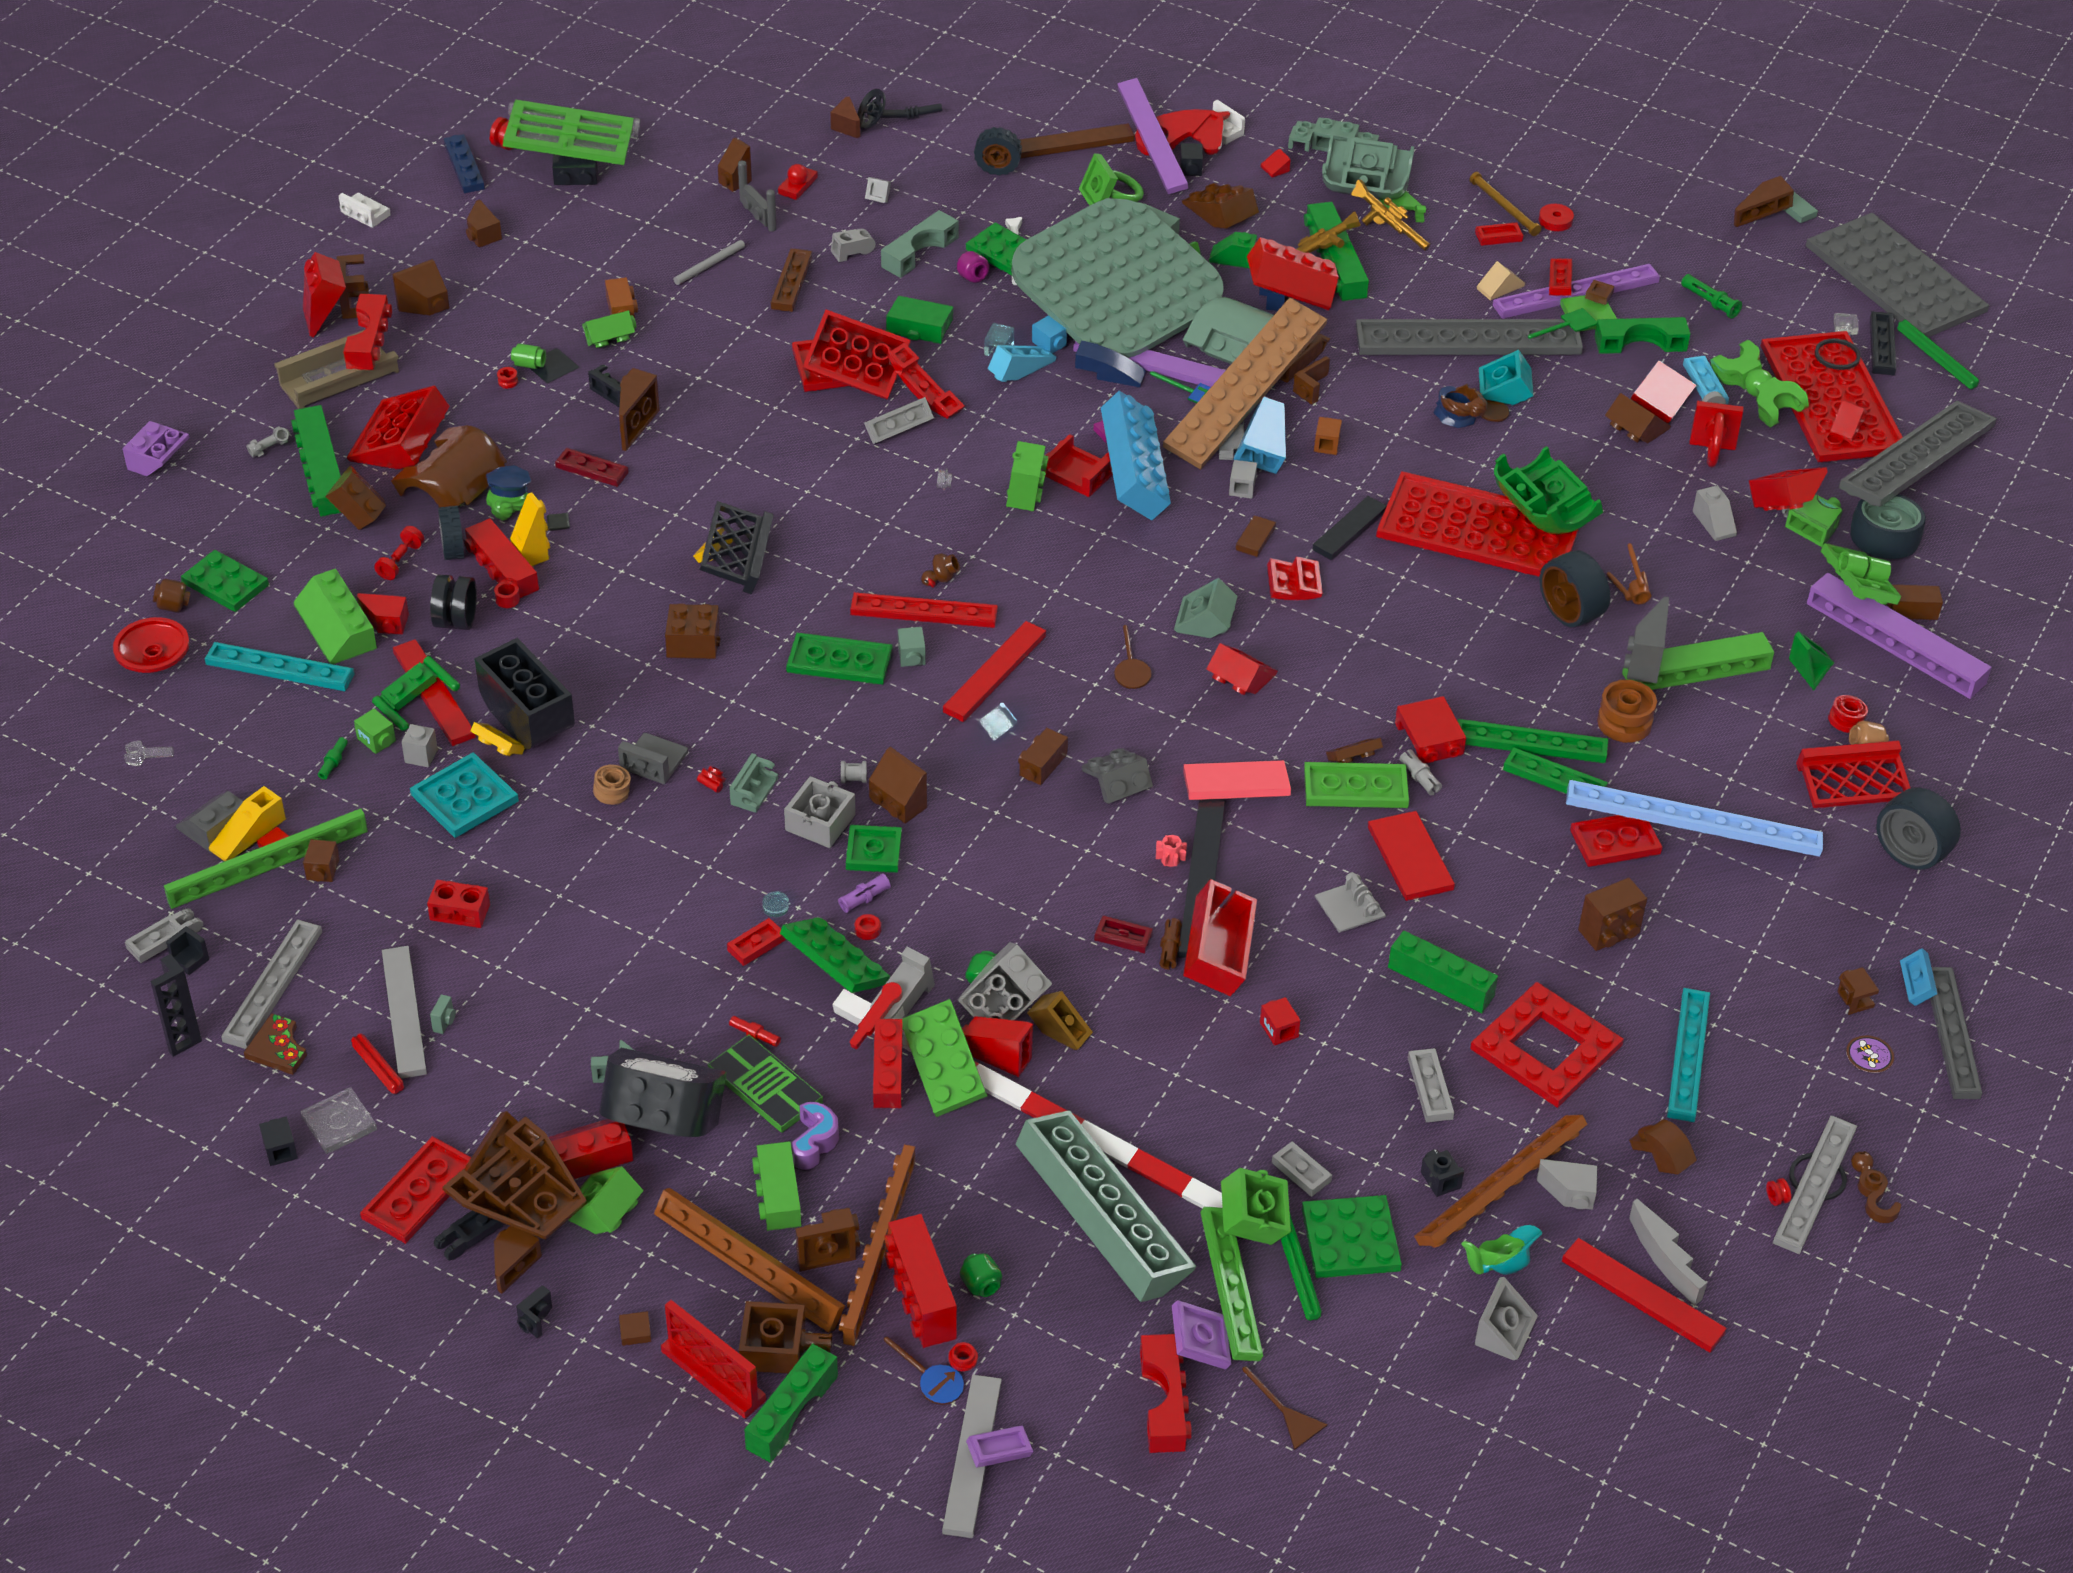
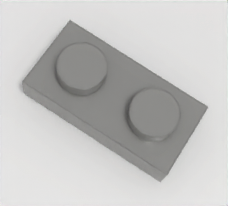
[1272,1141,1332,1197]

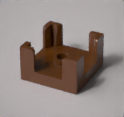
[337,254,369,319]

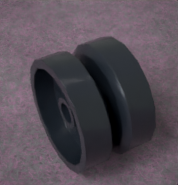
[430,574,477,630]

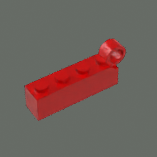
[464,518,539,608]

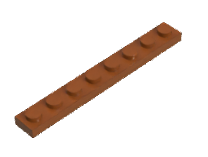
[1414,1115,1588,1248]
[839,1144,915,1346]
[654,1188,845,1333]

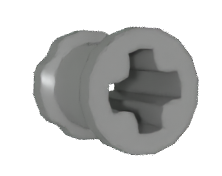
[841,761,867,783]

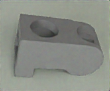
[831,229,876,262]

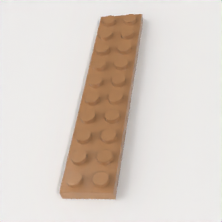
[1163,298,1327,470]

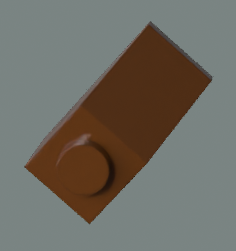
[718,137,752,192]
[466,200,502,248]
[494,1226,542,1294]

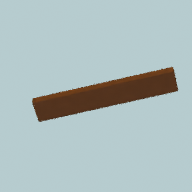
[1020,123,1135,159]

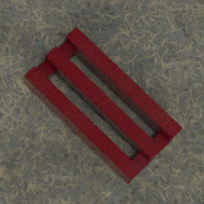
[1094,916,1153,954]

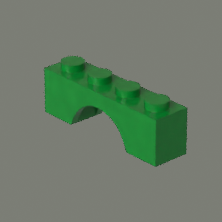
[1594,317,1690,354]
[744,1343,838,1463]

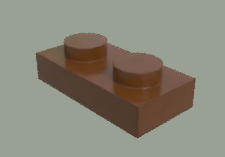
[1326,738,1383,763]

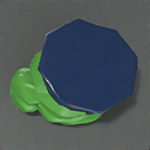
[486,465,531,521]

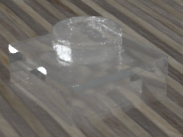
[1833,313,1859,335]

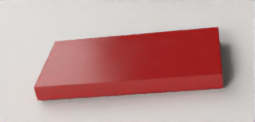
[1368,811,1455,901]
[360,1136,471,1244]

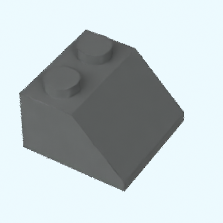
[176,791,243,853]

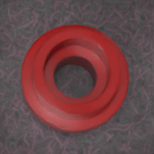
[948,1342,978,1371]

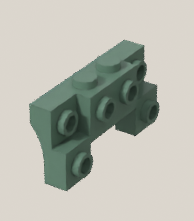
[1288,118,1379,152]

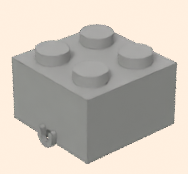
[784,776,856,848]

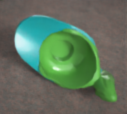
[1461,1225,1542,1275]

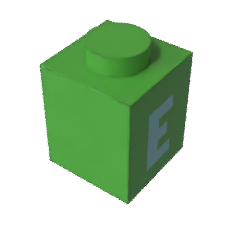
[354,709,396,754]

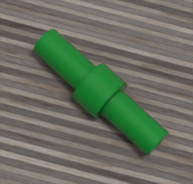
[318,737,348,780]

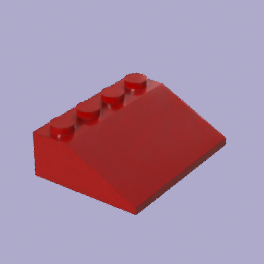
[802,309,911,400]
[347,385,450,469]

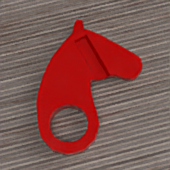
[1135,109,1230,156]

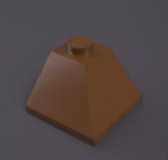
[392,259,450,316]

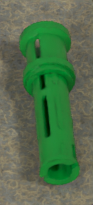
[1681,274,1742,319]

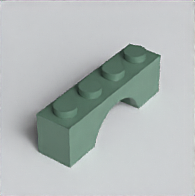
[881,210,959,278]

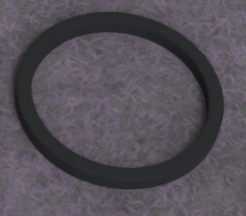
[1815,338,1861,370]
[1789,1153,1847,1201]

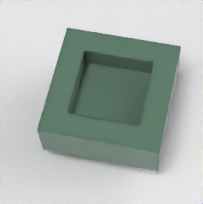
[430,994,456,1034]

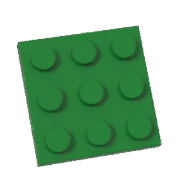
[1301,1195,1402,1278]

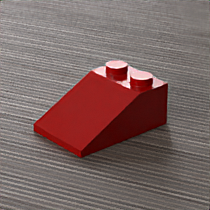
[303,252,346,338]

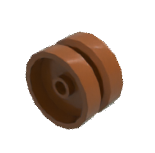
[1597,680,1657,743]

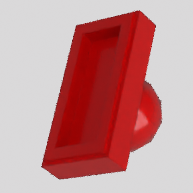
[778,164,818,200]

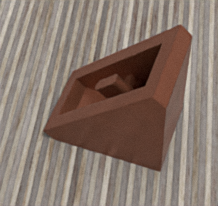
[830,96,860,138]

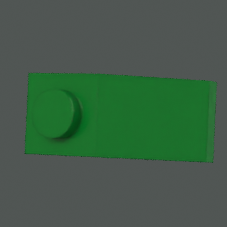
[1209,232,1257,268]

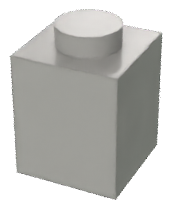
[1229,460,1257,498]
[401,724,438,767]

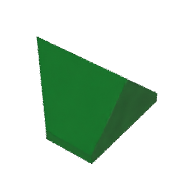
[1789,631,1834,691]

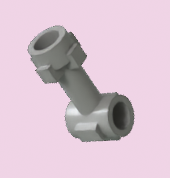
[246,426,290,458]

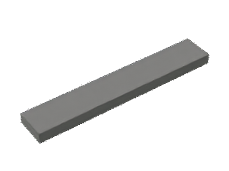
[221,920,322,1049]
[382,946,427,1079]
[1773,1115,1857,1254]
[942,1375,1001,1538]

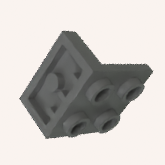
[618,733,688,784]

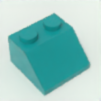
[1479,350,1534,405]

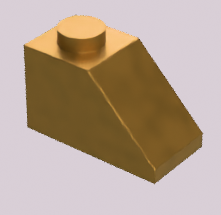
[1027,991,1093,1050]

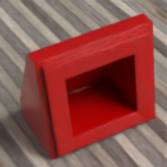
[1261,149,1290,177]

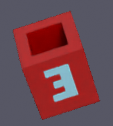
[1260,997,1301,1046]

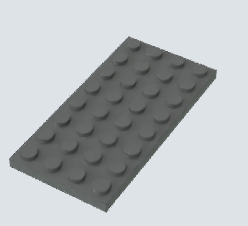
[1806,213,1989,337]

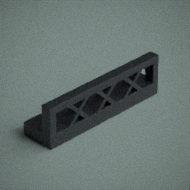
[150,954,202,1057]

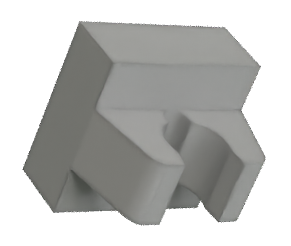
[865,177,891,203]

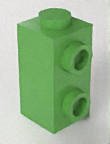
[582,310,636,348]

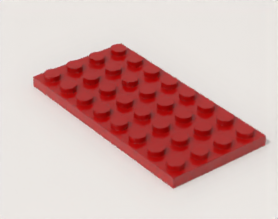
[1761,331,1903,462]
[1376,471,1580,577]

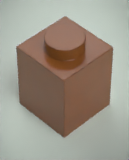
[1314,417,1342,455]

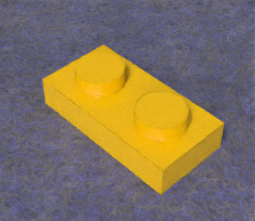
[471,722,525,756]

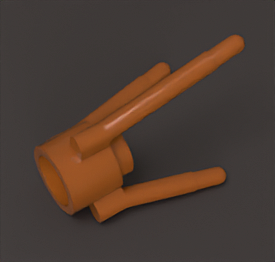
[1607,543,1652,605]

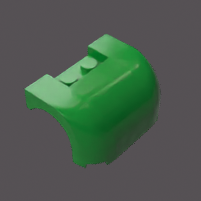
[1494,446,1603,534]

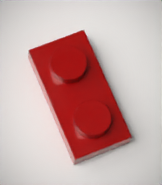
[727,918,786,966]

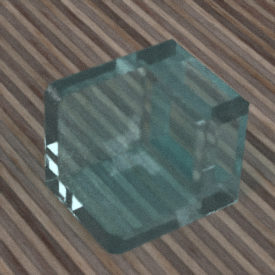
[984,323,1014,356]
[979,702,1017,740]

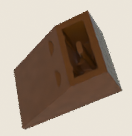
[1182,183,1259,228]

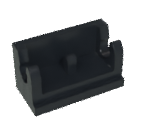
[588,365,621,407]

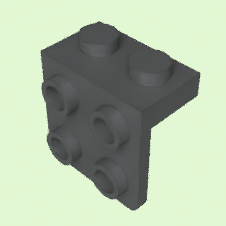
[1081,748,1153,804]

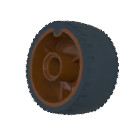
[1539,550,1611,627]

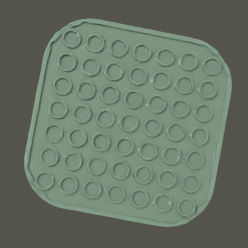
[1011,198,1223,358]

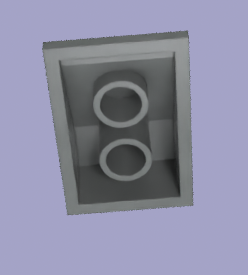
[1623,596,1669,683]

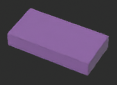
[966,1425,1033,1468]

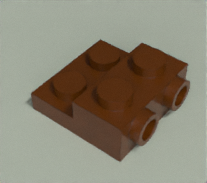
[795,1208,860,1272]

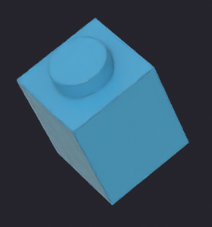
[1032,315,1067,354]

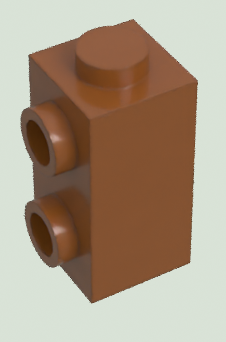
[605,277,638,318]

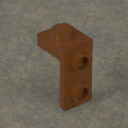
[1293,356,1330,405]

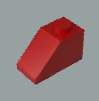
[357,593,409,635]

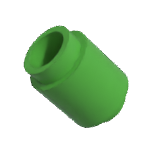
[511,343,546,369]

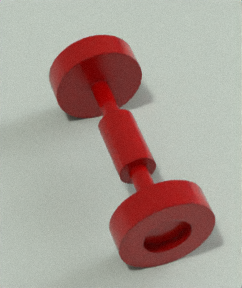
[374,526,425,580]

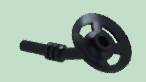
[857,89,942,129]

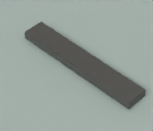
[1930,967,1982,1099]

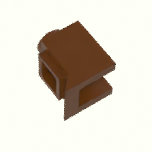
[1837,967,1879,1015]

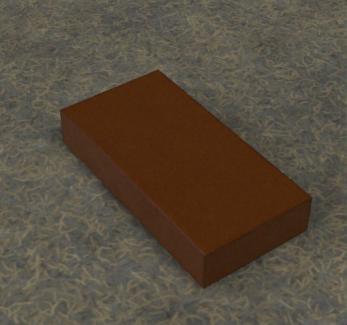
[1236,515,1276,557]

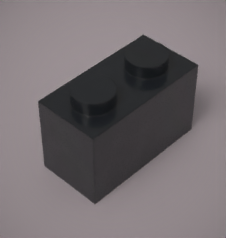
[552,154,598,185]

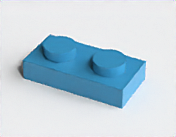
[1900,948,1938,1006]

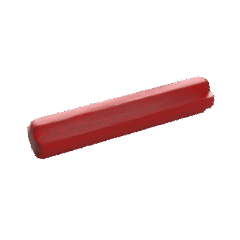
[351,1033,404,1094]

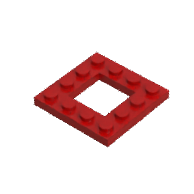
[1470,982,1624,1108]

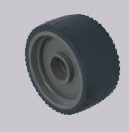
[1876,787,1961,870]

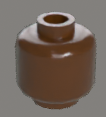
[153,579,191,613]

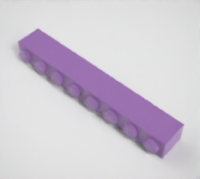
[1807,572,1992,699]

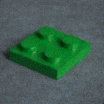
[846,825,902,873]

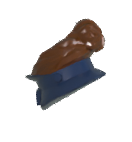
[1433,384,1487,428]

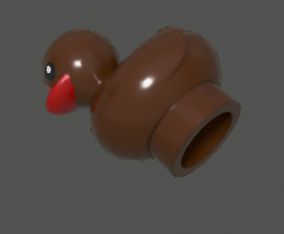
[921,553,960,588]

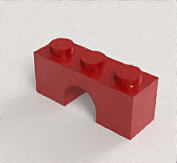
[873,1019,903,1108]

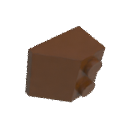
[1605,393,1671,444]
[325,466,386,530]
[869,746,927,824]

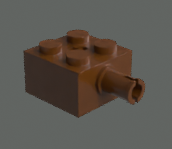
[739,1301,832,1374]

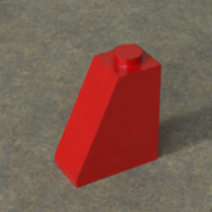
[962,1016,1033,1077]

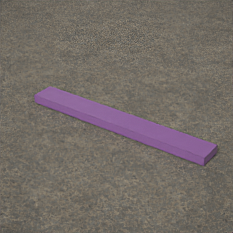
[1117,78,1188,194]
[1493,264,1660,319]
[1073,342,1226,387]

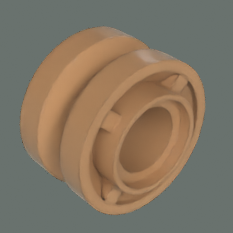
[593,765,631,805]

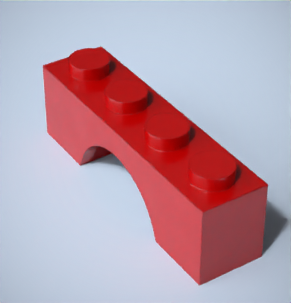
[343,294,392,370]
[1140,1334,1191,1453]

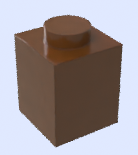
[303,839,340,882]

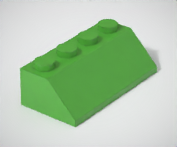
[293,568,377,664]

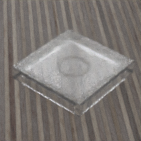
[300,1087,377,1154]

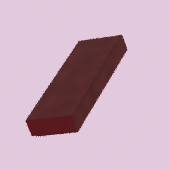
[555,448,629,487]

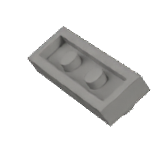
[864,397,934,444]
[1408,1048,1454,1122]

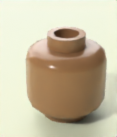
[1849,721,1889,745]

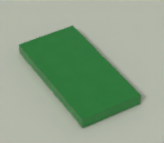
[786,632,893,685]

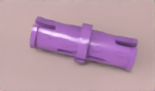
[838,873,891,913]

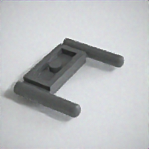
[738,160,777,232]

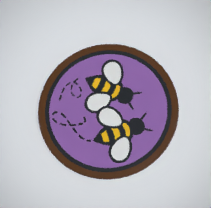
[1846,1035,1894,1073]

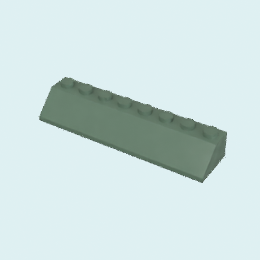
[1015,1110,1196,1302]

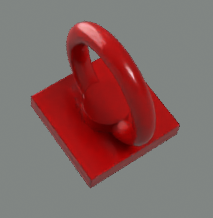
[1689,401,1743,468]

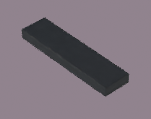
[1870,311,1896,376]
[1312,496,1387,561]

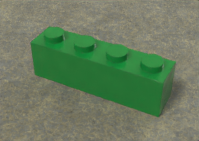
[1388,930,1498,1013]

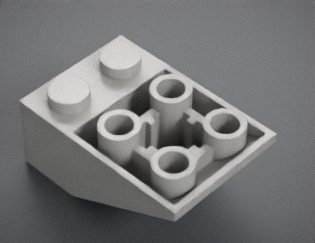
[957,942,1052,1020]

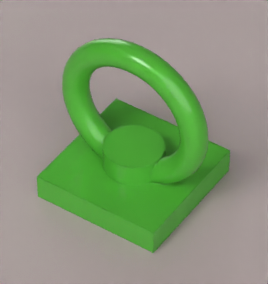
[1079,153,1144,206]

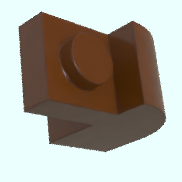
[1629,1119,1697,1175]

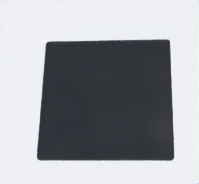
[530,348,579,383]

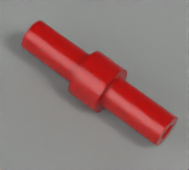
[729,1016,781,1047]

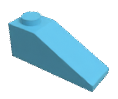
[988,345,1057,382]

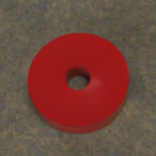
[1538,204,1574,231]

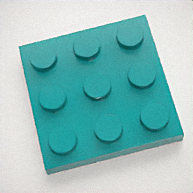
[410,752,519,838]

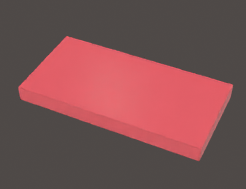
[1183,760,1291,800]

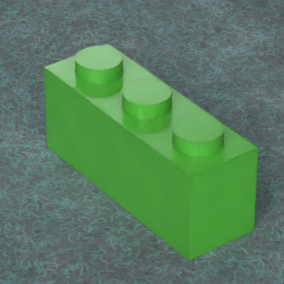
[752,1142,801,1231]

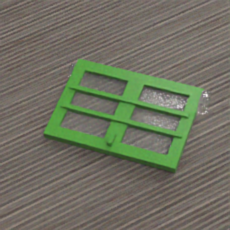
[503,99,641,165]

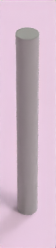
[673,240,745,285]

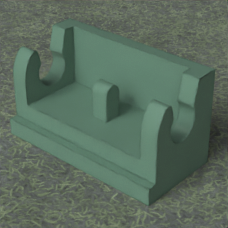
[730,753,778,813]

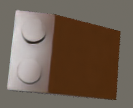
[619,368,660,451]

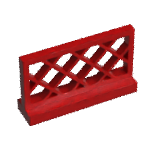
[1796,741,1911,808]
[661,1300,766,1419]

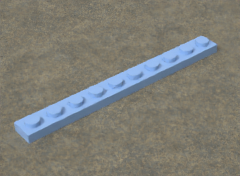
[1566,780,1823,857]

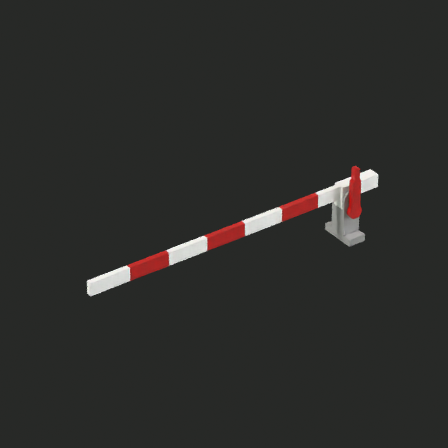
[832,946,1222,1209]

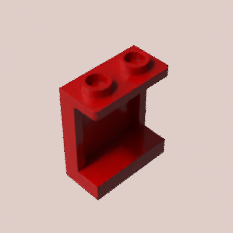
[1043,434,1113,497]
[1395,696,1466,763]

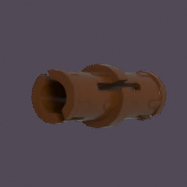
[1159,918,1182,970]

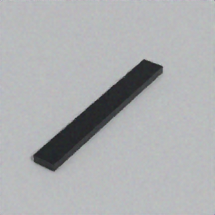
[1178,799,1225,958]

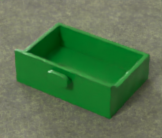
[886,296,954,344]

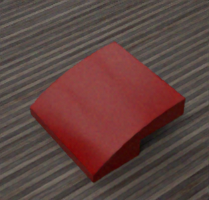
[1267,556,1323,600]

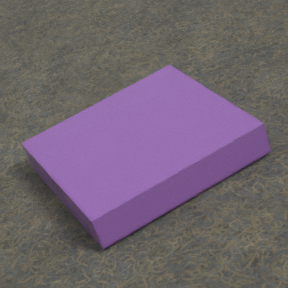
[1172,1300,1231,1370]

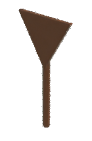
[1242,1366,1328,1450]

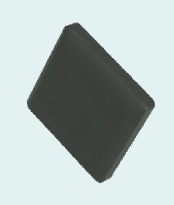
[547,513,570,531]

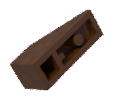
[1734,176,1794,227]

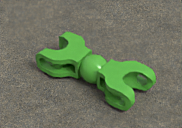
[1710,340,1809,427]

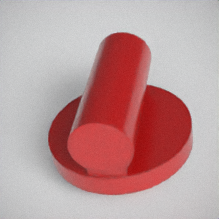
[697,766,726,793]

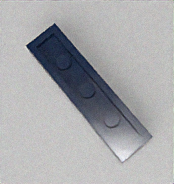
[443,134,485,193]

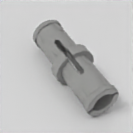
[1399,749,1442,796]

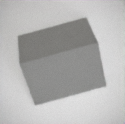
[1475,1277,1538,1360]

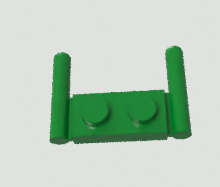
[372,656,460,731]

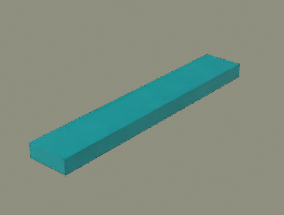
[205,642,355,691]
[1667,988,1710,1122]

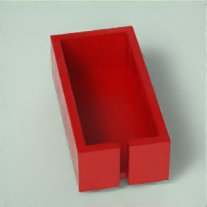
[1183,879,1257,997]
[884,1214,957,1348]

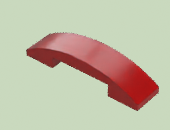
[887,342,965,419]

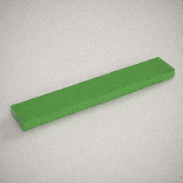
[1200,1206,1263,1361]

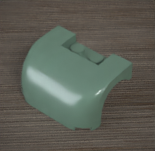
[1322,134,1414,200]
[1183,297,1274,364]

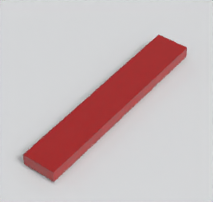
[850,592,998,628]
[943,621,1046,722]
[393,639,476,746]
[1562,1238,1727,1353]

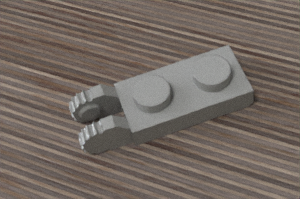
[125,908,203,963]

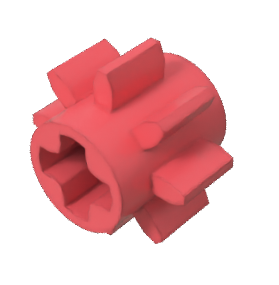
[1156,835,1187,867]

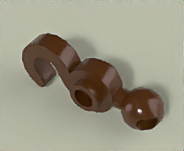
[1851,1151,1901,1223]

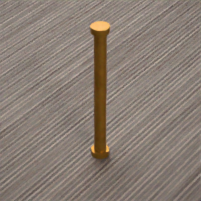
[1469,172,1541,236]

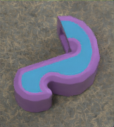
[791,1102,839,1170]

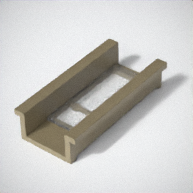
[274,330,399,409]

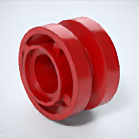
[490,117,520,150]
[1828,695,1868,733]

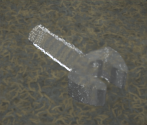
[124,741,174,766]

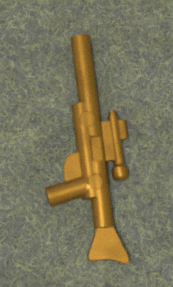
[1351,179,1430,251]
[1296,212,1361,253]

